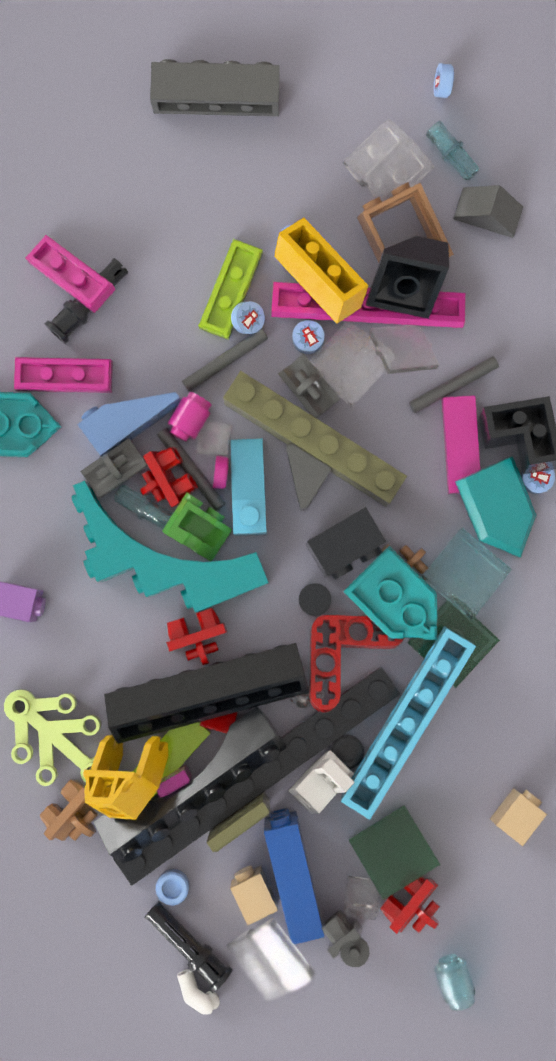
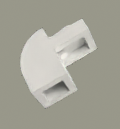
[288,750,355,814]

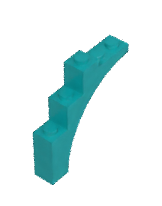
[71,481,269,613]

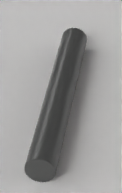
[182,328,268,392]
[409,356,499,413]
[157,428,226,511]

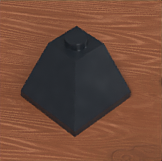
[366,236,449,319]

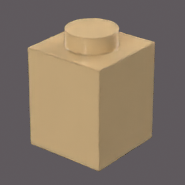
[490,788,547,846]
[230,866,278,925]

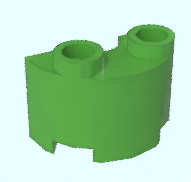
[162,493,232,561]

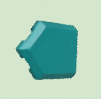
[0,392,61,457]
[455,456,537,558]
[343,545,437,640]

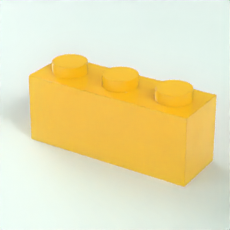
[274,217,369,324]

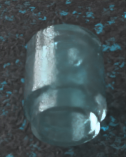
[434,954,476,1011]

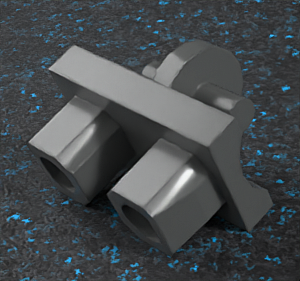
[278,353,340,418]
[80,438,148,499]
[321,910,370,967]

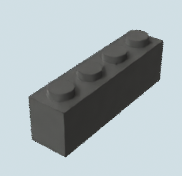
[150,59,280,117]

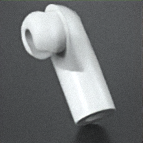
[177,969,220,1014]

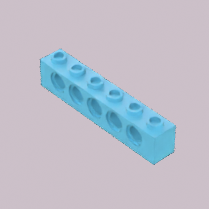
[341,626,476,820]

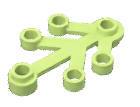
[4,690,101,786]

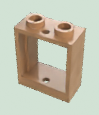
[357,182,454,263]

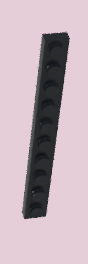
[113,667,400,886]

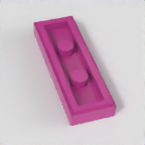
[25,235,116,313]
[14,357,113,393]
[442,396,480,494]

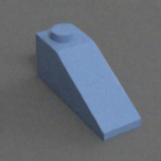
[77,392,181,457]

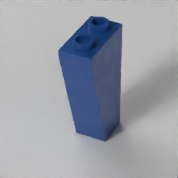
[264,808,324,945]

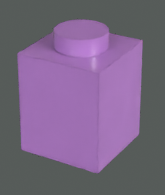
[0,581,46,622]

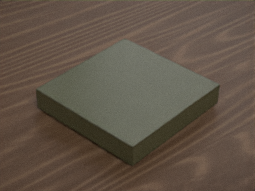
[206,791,270,853]

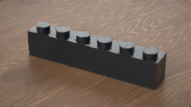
[104,643,309,744]

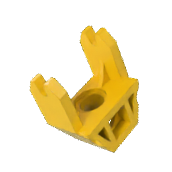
[83,735,168,820]

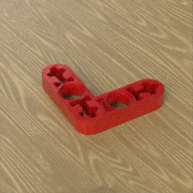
[309,615,405,712]

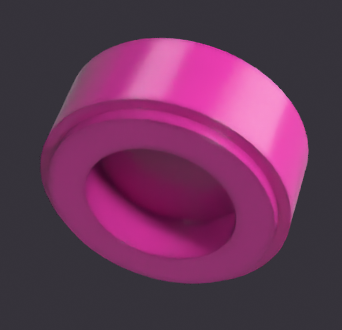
[213,456,229,489]

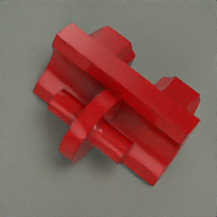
[140,447,198,507]
[166,608,227,666]
[380,871,440,934]

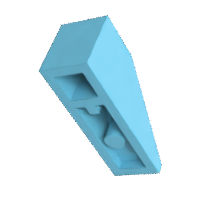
[231,438,267,536]

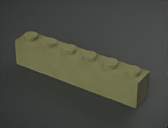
[223,370,407,507]

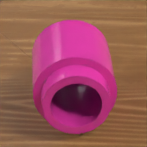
[167,392,212,442]

